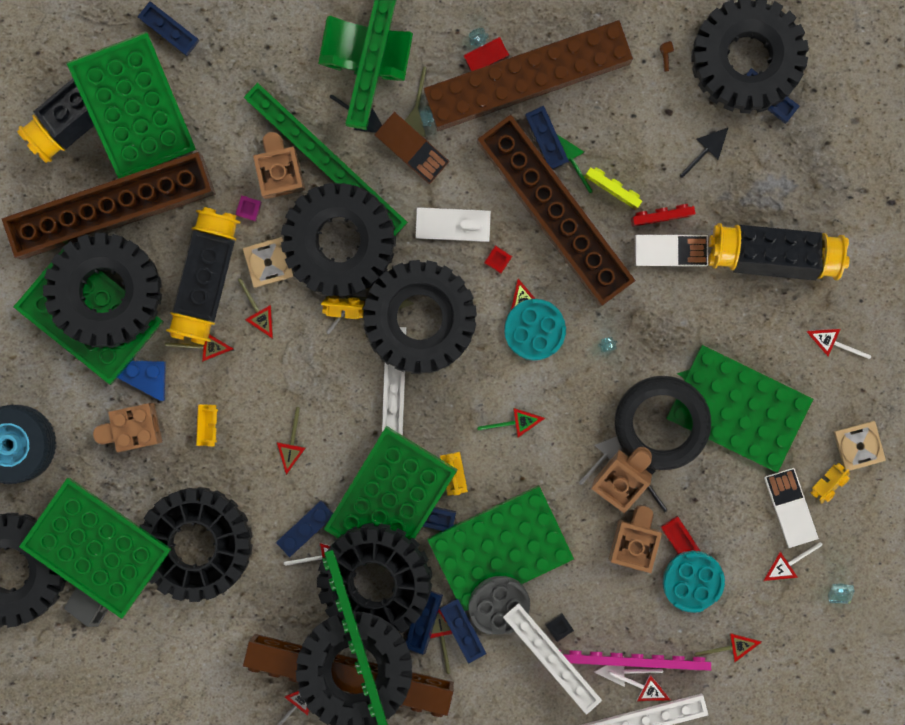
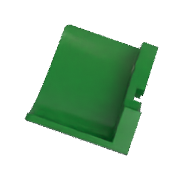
[318,16,413,81]

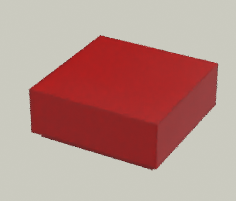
[484,245,513,274]

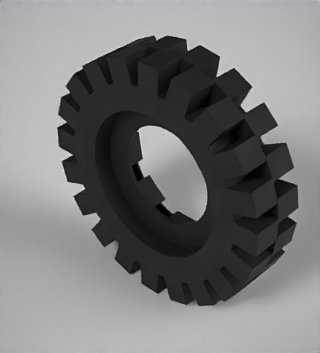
[363,260,477,374]
[296,611,413,725]

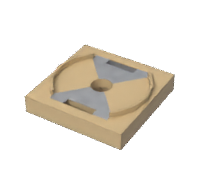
[243,237,294,288]
[833,421,886,471]

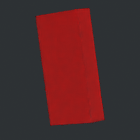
[463,37,509,71]
[660,516,700,555]

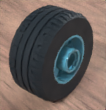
[0,405,56,484]

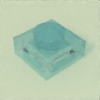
[828,583,855,604]

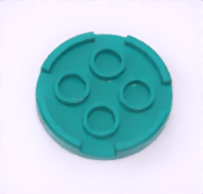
[504,299,566,360]
[662,551,725,613]

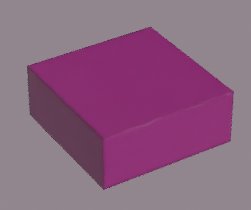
[235,195,262,222]

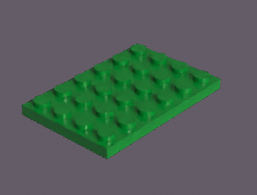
[66,31,196,179]
[13,249,164,385]
[665,345,814,473]
[324,426,458,568]
[19,478,172,619]
[427,485,574,611]

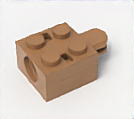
[253,132,305,199]
[93,403,163,452]
[591,447,652,514]
[608,505,662,573]

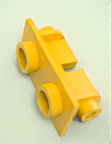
[321,296,366,320]
[196,404,218,446]
[440,452,468,496]
[810,463,850,504]

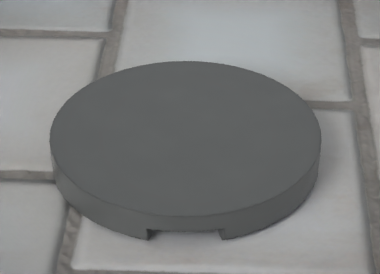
[468,576,530,635]

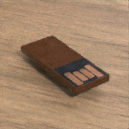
[374,111,450,184]

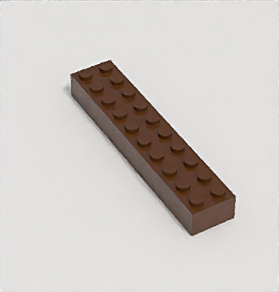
[423,20,633,132]
[477,114,636,307]
[1,152,216,260]
[243,634,454,717]

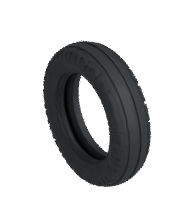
[615,376,711,470]

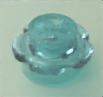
[469,28,489,47]
[419,107,434,128]
[598,337,618,352]

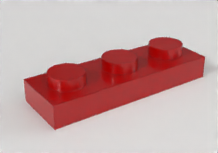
[630,204,696,227]

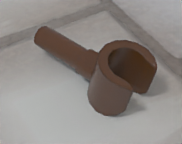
[660,41,674,72]

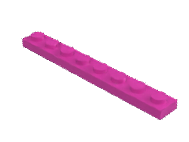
[559,650,711,671]

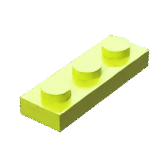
[584,167,642,210]

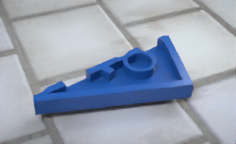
[118,361,166,401]

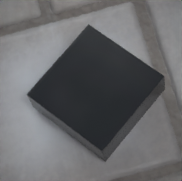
[545,613,574,642]

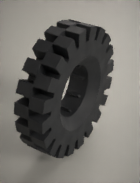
[691,0,809,114]
[281,183,396,296]
[43,233,162,348]
[140,487,253,602]
[0,513,67,628]
[317,523,432,633]

